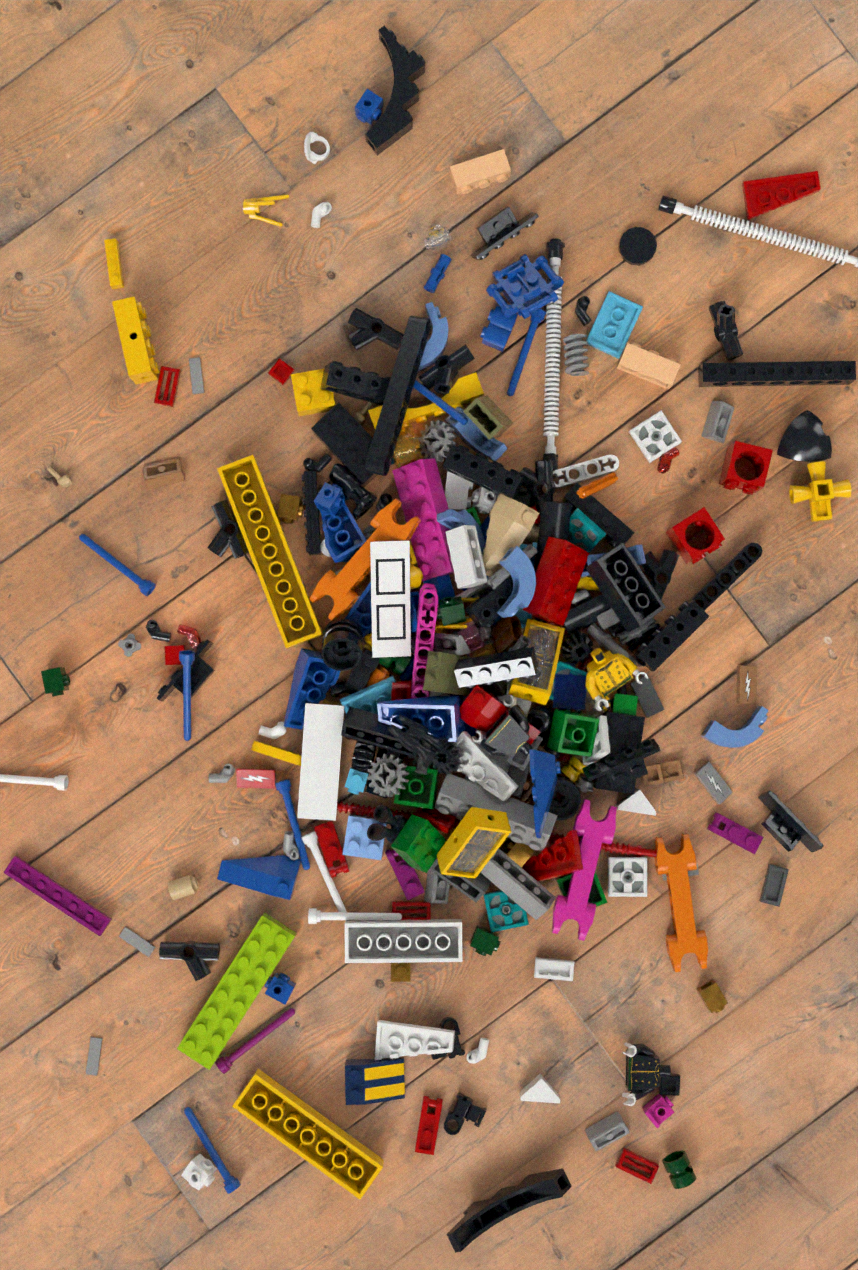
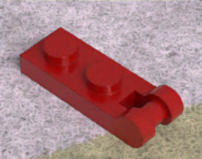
[314,820,350,878]
[415,1096,443,1155]

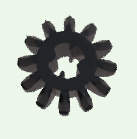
[560,631,593,664]
[352,741,376,772]
[432,742,463,774]

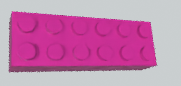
[392,458,454,581]

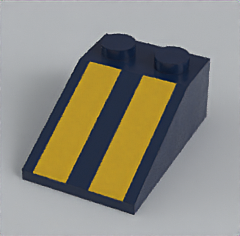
[345,1058,405,1105]

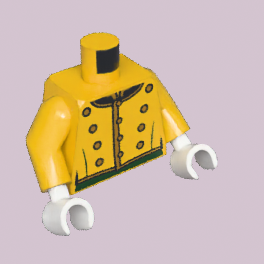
[585,648,648,711]

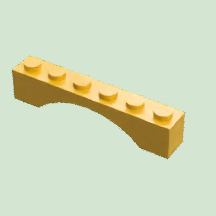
[368,372,484,430]

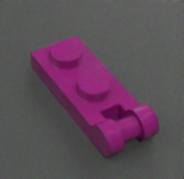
[707,812,764,854]
[385,849,425,901]

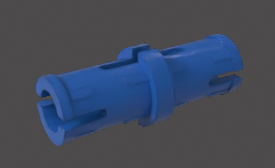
[424,254,452,293]

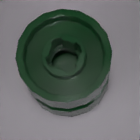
[379,654,414,676]
[662,1150,697,1189]

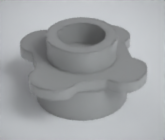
[118,634,141,657]
[575,776,594,793]

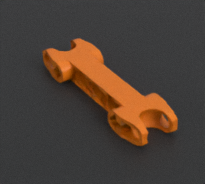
[309,498,421,621]
[654,833,708,972]

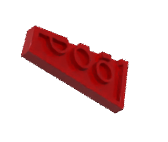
[742,171,821,220]
[522,830,583,882]

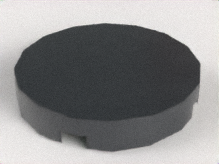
[619,227,657,266]

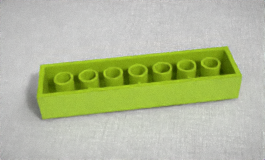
[177,912,297,1070]

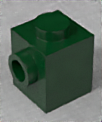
[437,596,466,626]
[41,667,71,697]
[469,925,501,956]

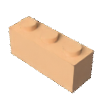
[450,149,511,194]
[617,343,681,389]

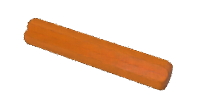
[577,472,618,499]

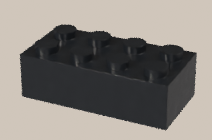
[311,402,377,487]
[585,543,666,632]
[593,712,645,794]

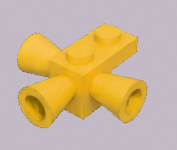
[789,461,851,522]

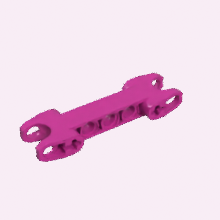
[411,583,438,699]
[552,799,617,941]

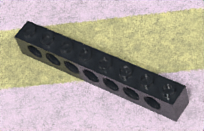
[698,361,856,387]

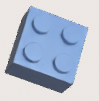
[343,814,387,860]

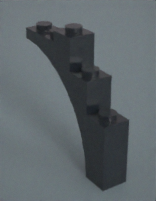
[365,25,426,156]
[447,1168,572,1253]

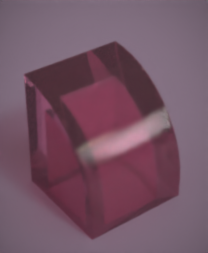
[457,625,484,653]

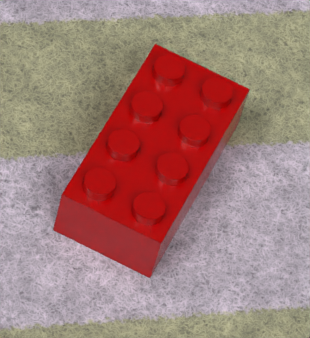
[523,537,589,626]

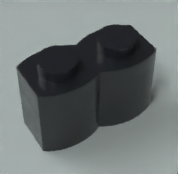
[344,650,380,692]

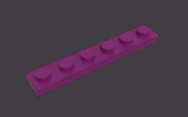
[3,856,112,936]

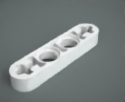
[553,454,619,489]

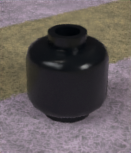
[527,706,553,733]

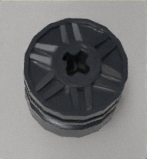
[322,619,363,671]
[549,776,581,820]

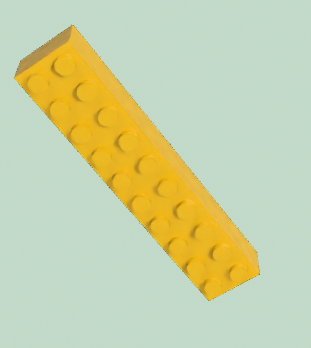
[217,455,323,649]

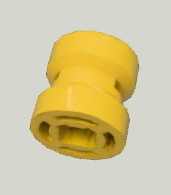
[560,756,585,783]

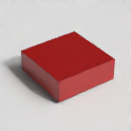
[268,358,295,386]
[164,645,185,665]

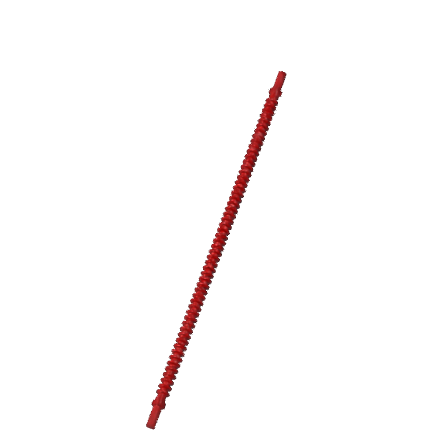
[298,798,657,857]

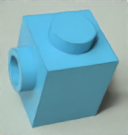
[345,767,369,795]

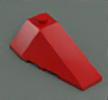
[460,684,541,745]

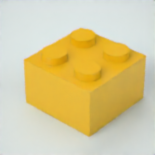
[291,368,336,416]

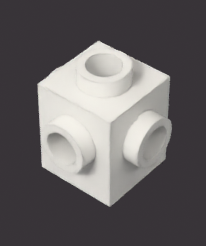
[471,487,498,514]
[181,1154,217,1191]

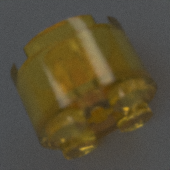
[393,425,423,468]

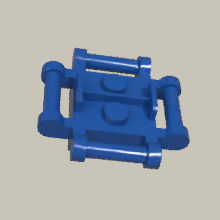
[486,254,564,319]

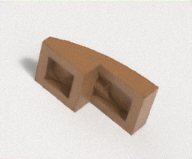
[643,759,684,786]

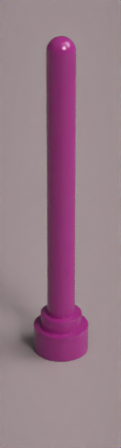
[215,1008,295,1074]

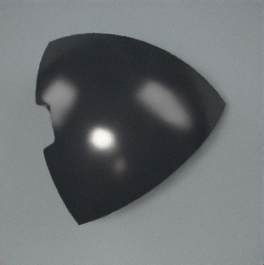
[777,410,832,462]

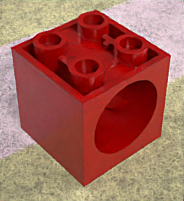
[719,441,773,495]
[665,507,725,564]

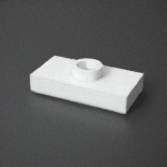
[534,957,575,981]

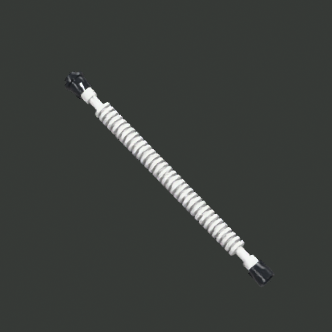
[658,195,858,268]
[543,239,565,471]

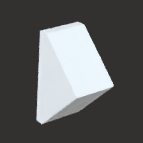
[615,789,656,816]
[519,1074,560,1103]

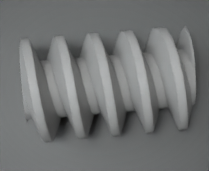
[563,334,589,376]

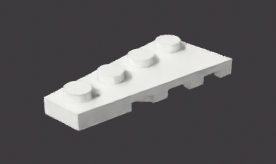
[446,731,519,801]
[375,1020,455,1060]

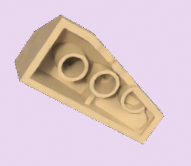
[482,494,539,577]

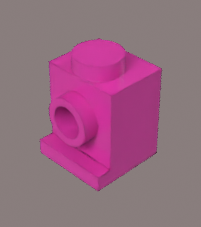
[642,1094,674,1128]

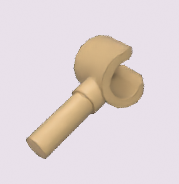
[354,402,372,425]
[47,467,72,488]

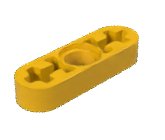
[251,740,302,766]

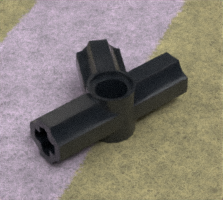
[709,301,743,361]
[348,308,404,351]
[418,344,475,395]
[520,459,556,516]
[207,500,249,559]
[640,549,680,600]
[159,941,220,981]

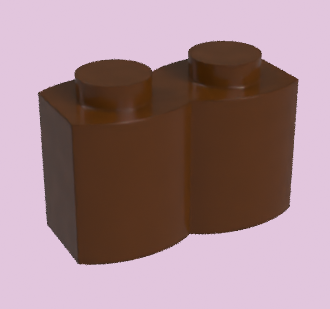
[491,615,524,653]

